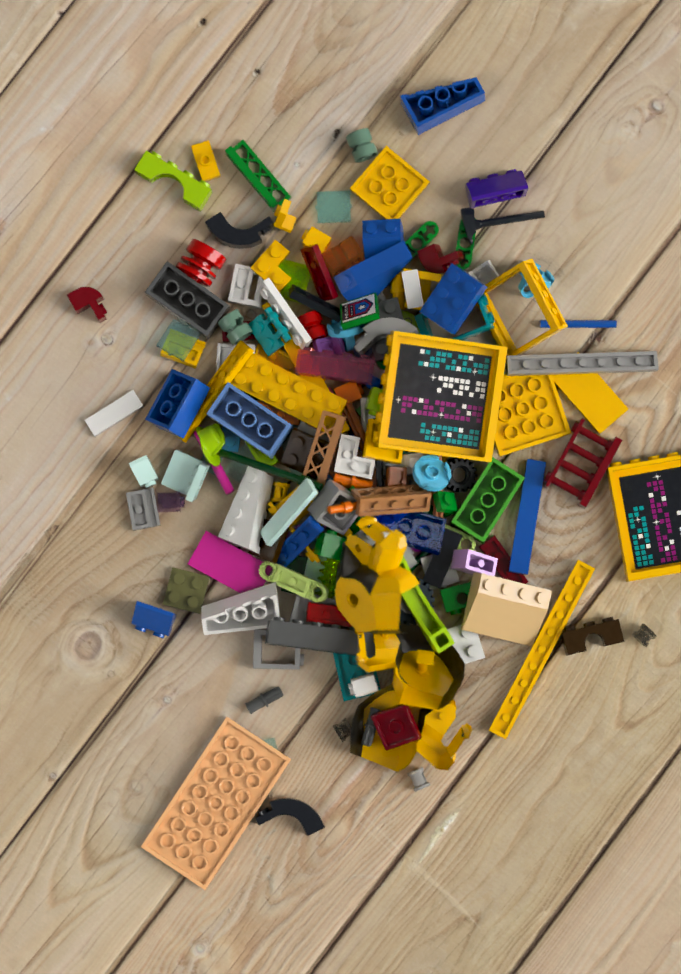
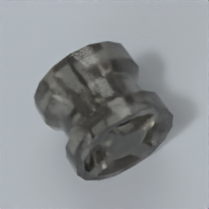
[632,623,657,647]
[333,718,351,742]

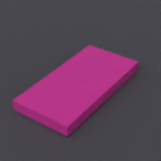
[188,531,272,593]

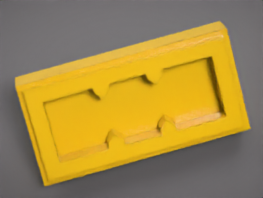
[191,140,221,182]

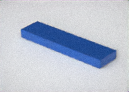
[277,515,324,567]

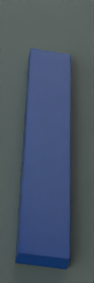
[508,459,546,575]

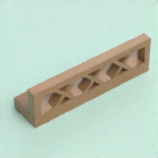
[303,410,347,488]
[351,484,432,517]

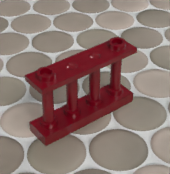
[543,418,623,509]

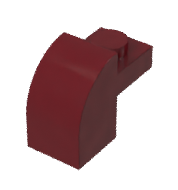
[417,244,464,274]
[67,287,107,323]

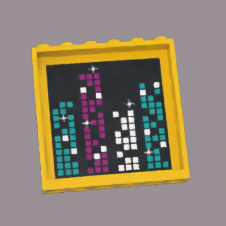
[373,331,508,462]
[606,452,681,582]

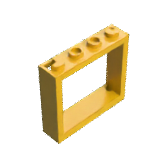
[476,259,568,356]

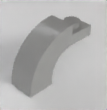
[354,317,419,356]

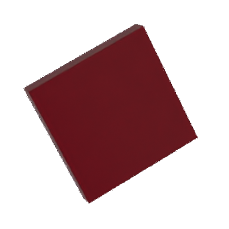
[371,704,422,751]

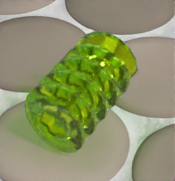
[314,557,339,598]

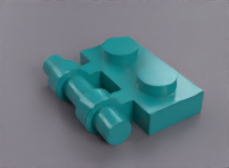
[248,307,292,356]

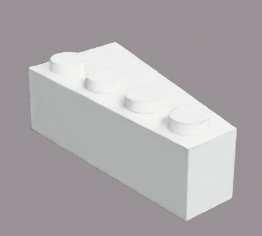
[201,582,280,635]

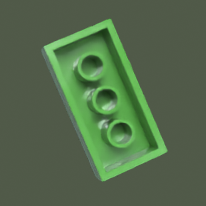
[450,457,525,544]

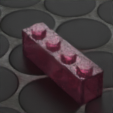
[295,347,375,386]

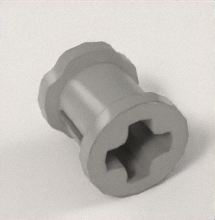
[407,767,430,791]

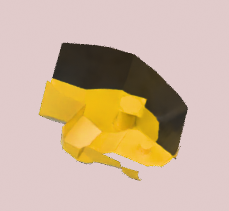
[350,683,472,772]

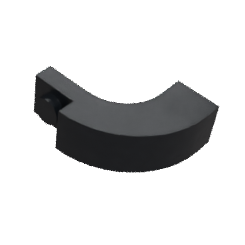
[205,212,274,249]
[255,798,325,836]

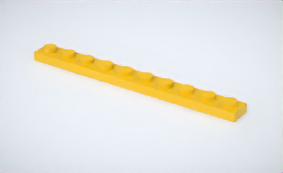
[489,560,595,739]

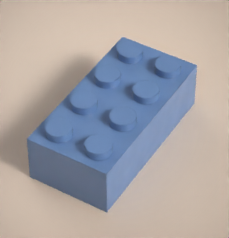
[206,382,294,459]

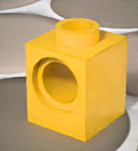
[301,226,332,256]

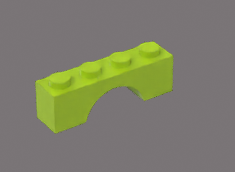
[134,151,212,212]

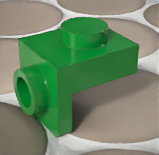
[432,491,458,517]

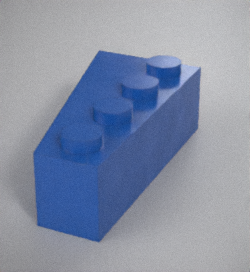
[400,77,485,135]

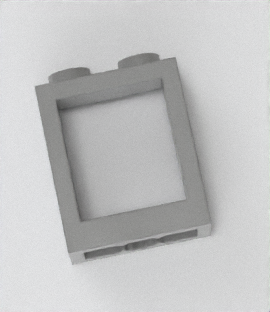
[253,630,304,670]

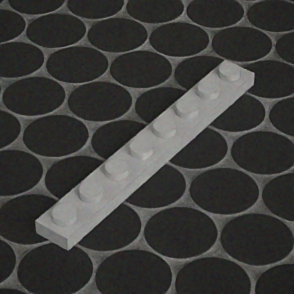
[506,351,659,376]

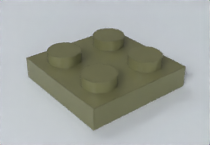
[163,567,210,614]

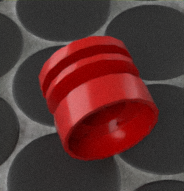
[176,239,227,287]

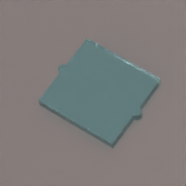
[315,191,352,223]
[157,319,201,361]

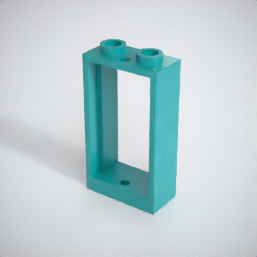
[414,294,495,341]

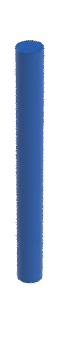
[540,320,617,328]

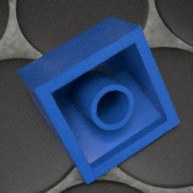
[362,219,403,260]
[131,601,177,639]

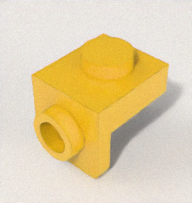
[273,199,296,233]

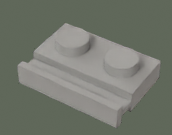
[126,488,161,531]

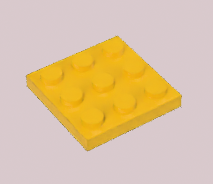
[350,146,430,219]

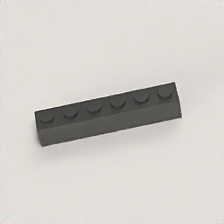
[265,617,376,658]

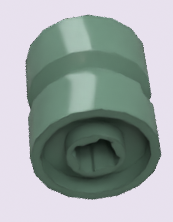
[346,128,378,163]
[218,309,253,345]

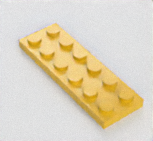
[230,353,348,435]

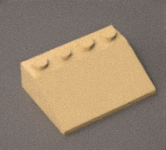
[461,573,552,646]

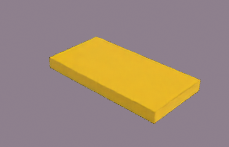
[552,352,628,435]

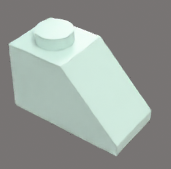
[129,455,159,489]

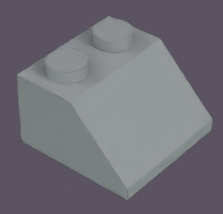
[307,479,358,536]

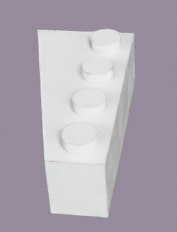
[218,466,274,554]

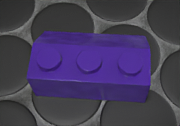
[465,169,528,208]

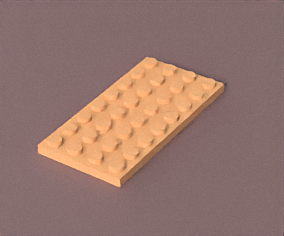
[141,717,291,890]

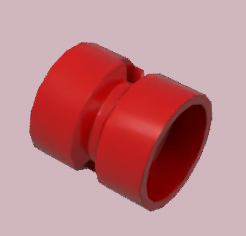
[297,310,328,343]

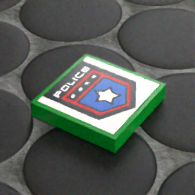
[340,293,380,330]

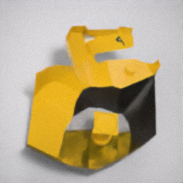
[335,515,420,634]
[355,623,465,710]

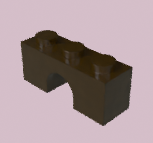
[561,617,624,656]

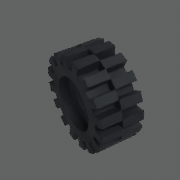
[446,458,478,492]

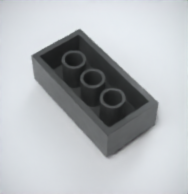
[145,261,230,339]

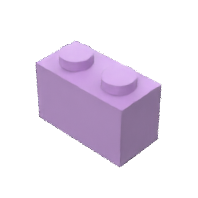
[451,549,498,576]

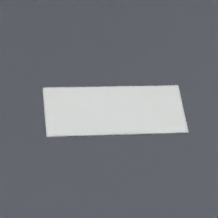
[401,269,424,309]

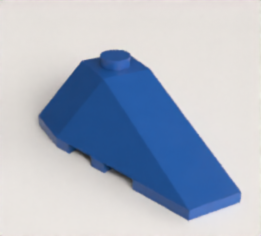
[333,241,413,301]

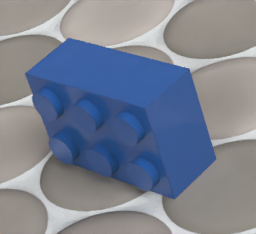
[419,264,487,335]
[145,369,210,439]

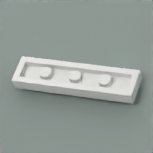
[259,278,312,350]

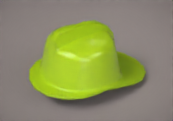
[196,423,225,467]

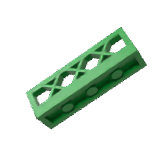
[225,140,291,212]

